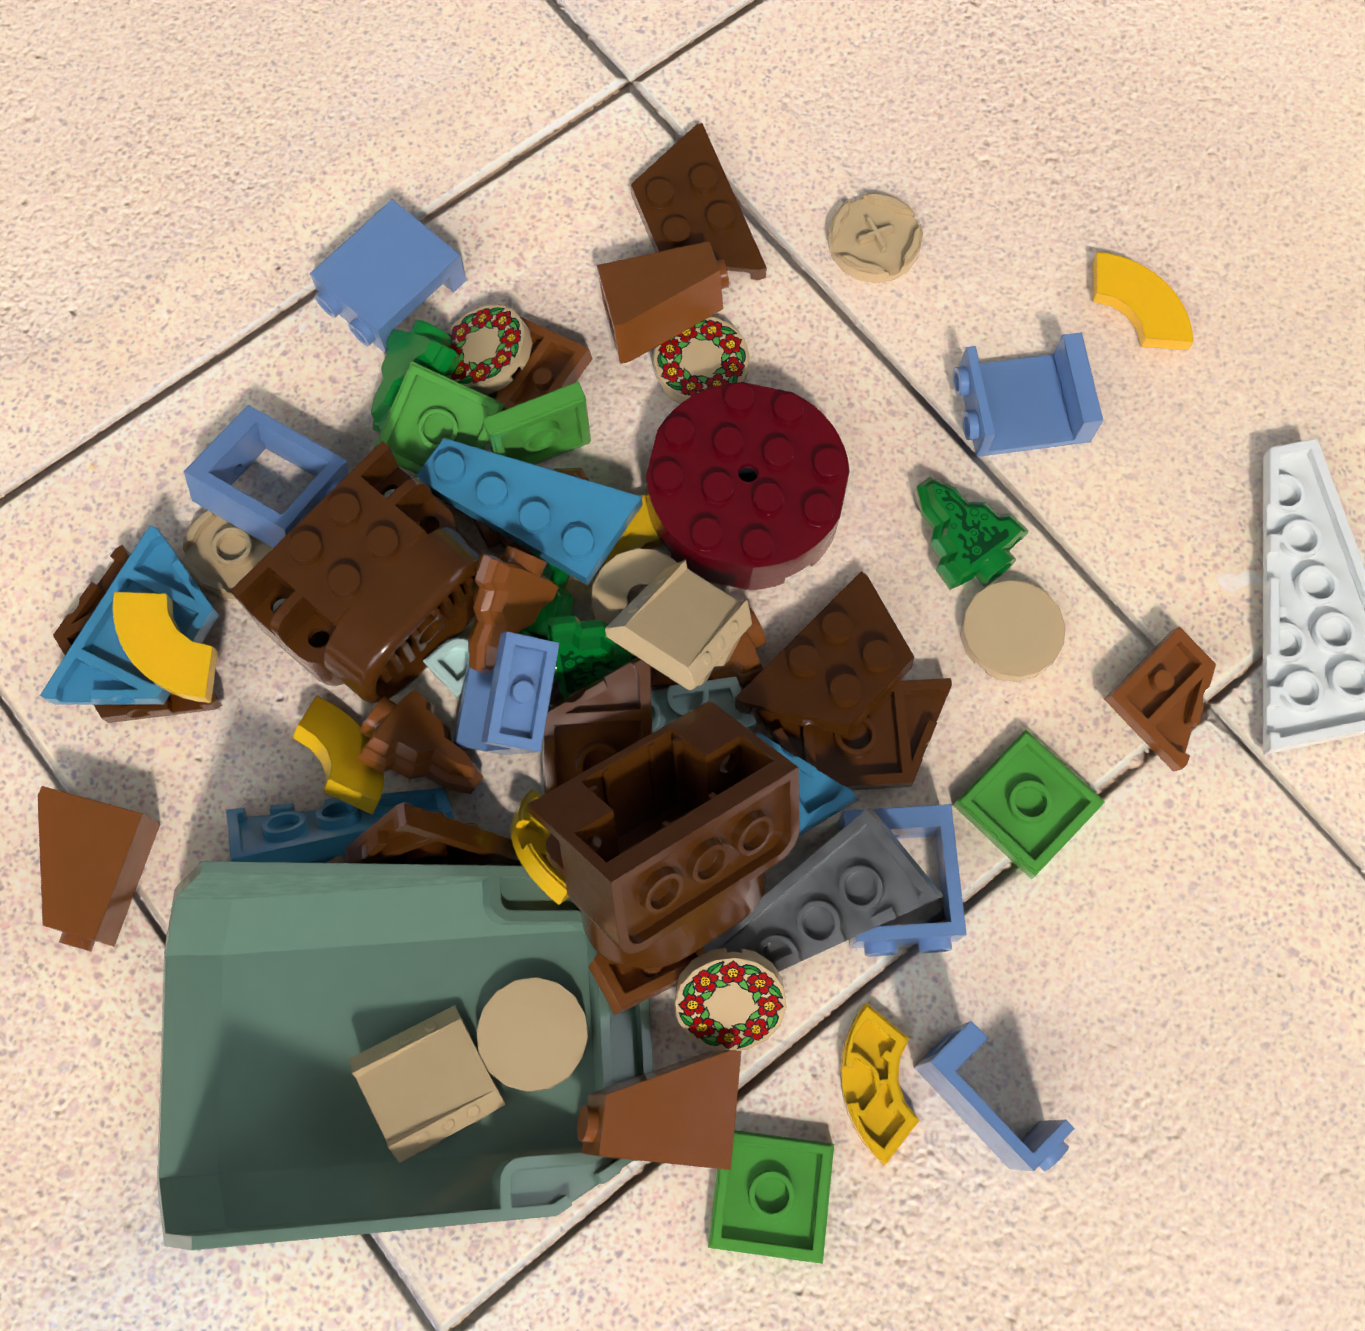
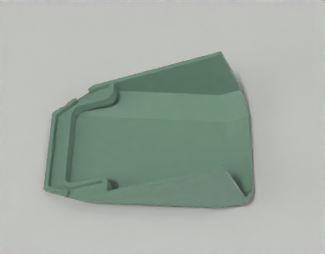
[157,861,654,1250]

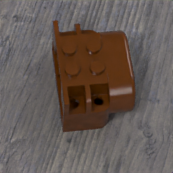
[230,441,485,703]
[528,701,800,969]

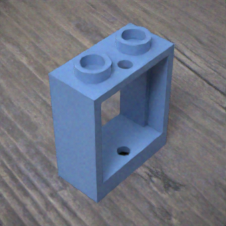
[183,405,349,548]
[838,804,967,957]

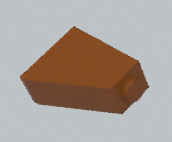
[597,241,729,364]
[37,786,160,952]
[577,1050,741,1170]

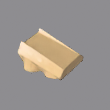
[605,560,752,691]
[349,1005,506,1163]

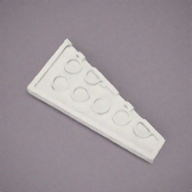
[1263,438,1365,755]

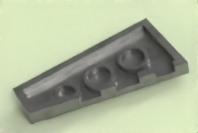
[704,808,943,972]

